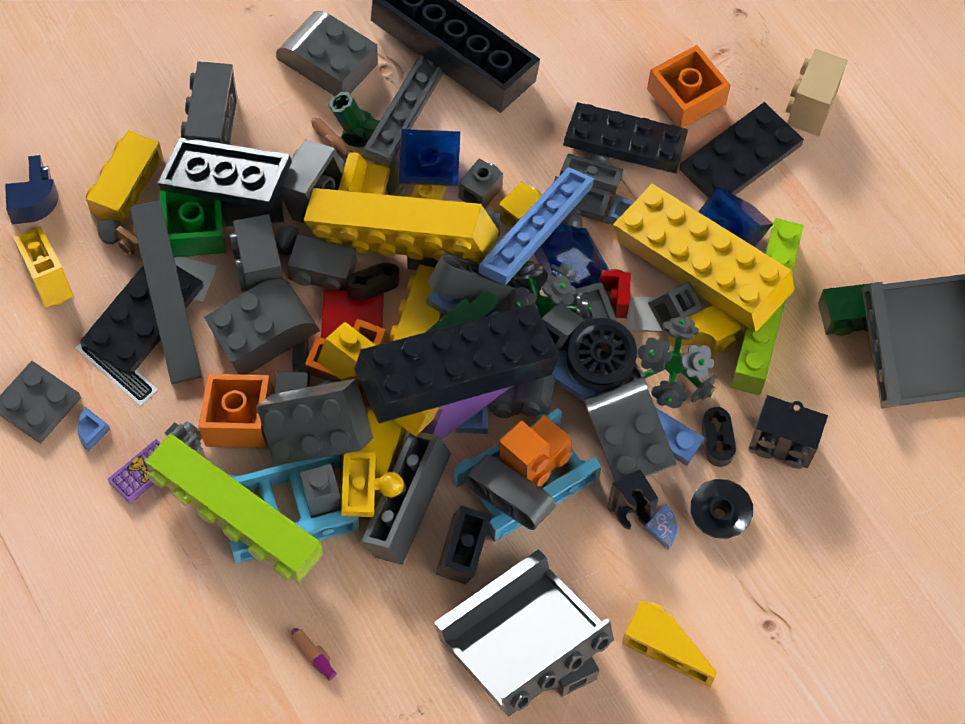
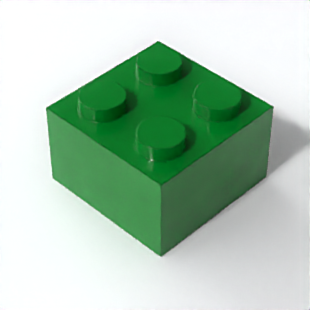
[160,190,226,257]

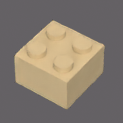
[785,48,848,136]

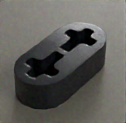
[347,262,399,300]
[702,407,736,467]

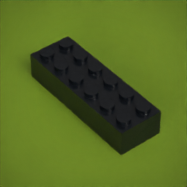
[370,0,540,113]
[354,304,561,423]

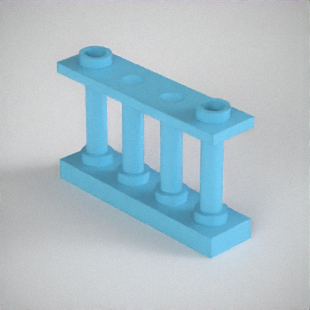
[453,408,602,542]
[229,454,359,564]

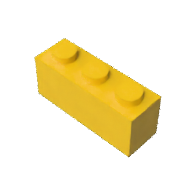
[86,130,163,226]

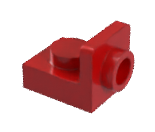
[599,269,631,319]

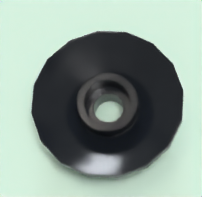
[690,479,753,539]

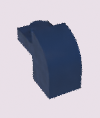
[5,155,58,224]

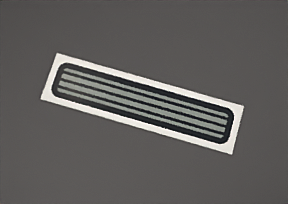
[75,344,158,406]

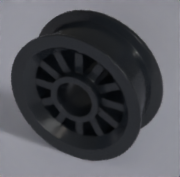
[566,318,637,391]

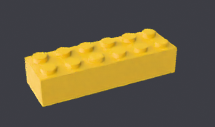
[613,183,795,332]
[304,188,499,264]

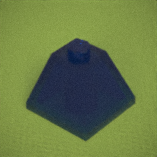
[399,129,461,186]
[698,187,773,247]
[534,224,609,289]

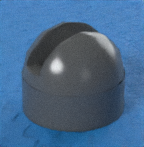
[97,220,121,244]

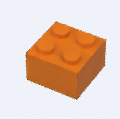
[647,45,731,128]
[198,374,275,448]

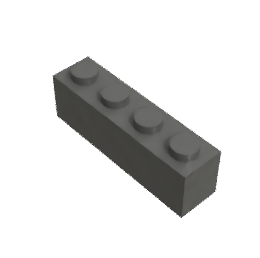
[361,432,451,565]

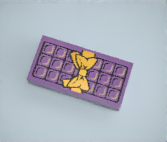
[108,439,161,504]

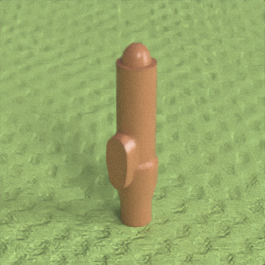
[311,118,353,158]

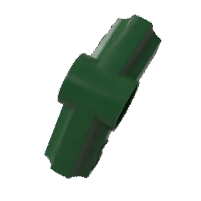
[328,92,380,148]

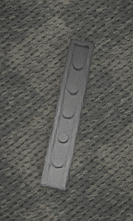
[362,55,444,168]
[130,200,202,384]

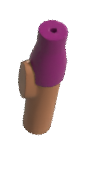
[291,628,337,681]

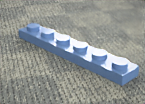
[478,167,594,286]

